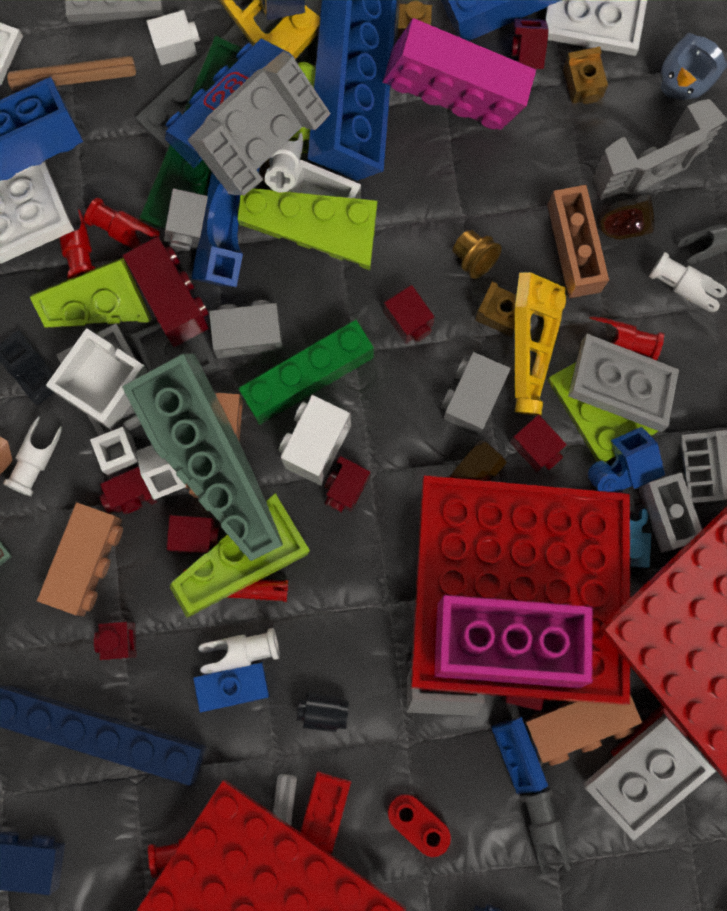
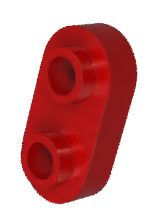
[388,794,451,857]

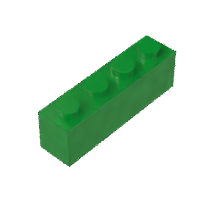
[238,320,374,425]

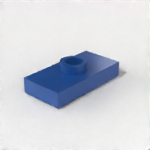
[193,662,270,713]
[491,717,548,794]

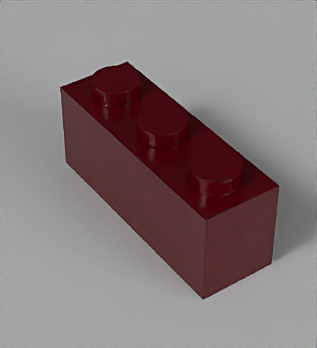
[123,237,209,348]

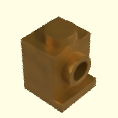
[398,1,432,39]
[563,47,608,104]
[475,282,516,337]

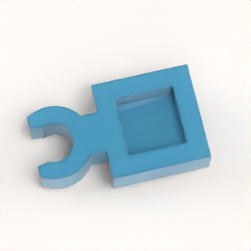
[630,509,651,569]

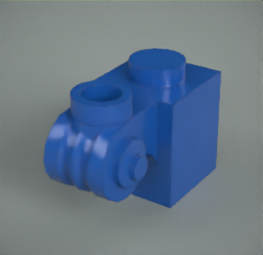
[588,426,665,493]

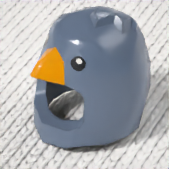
[661,33,727,100]

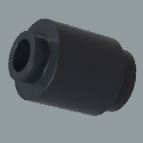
[297,693,349,732]

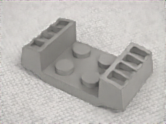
[188,51,330,195]
[592,99,727,201]
[680,430,727,506]

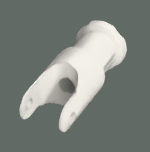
[265,132,303,193]
[649,252,726,312]
[3,416,62,497]
[198,628,280,674]

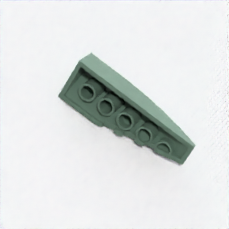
[122,354,283,561]

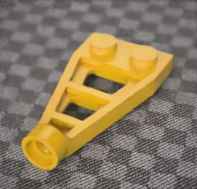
[219,0,320,59]
[515,273,566,416]

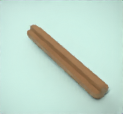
[7,56,136,91]

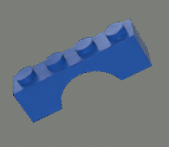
[191,167,260,287]

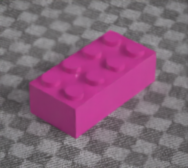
[383,18,536,130]
[434,595,592,688]

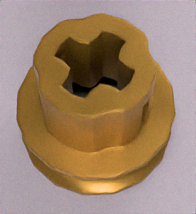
[453,230,502,279]

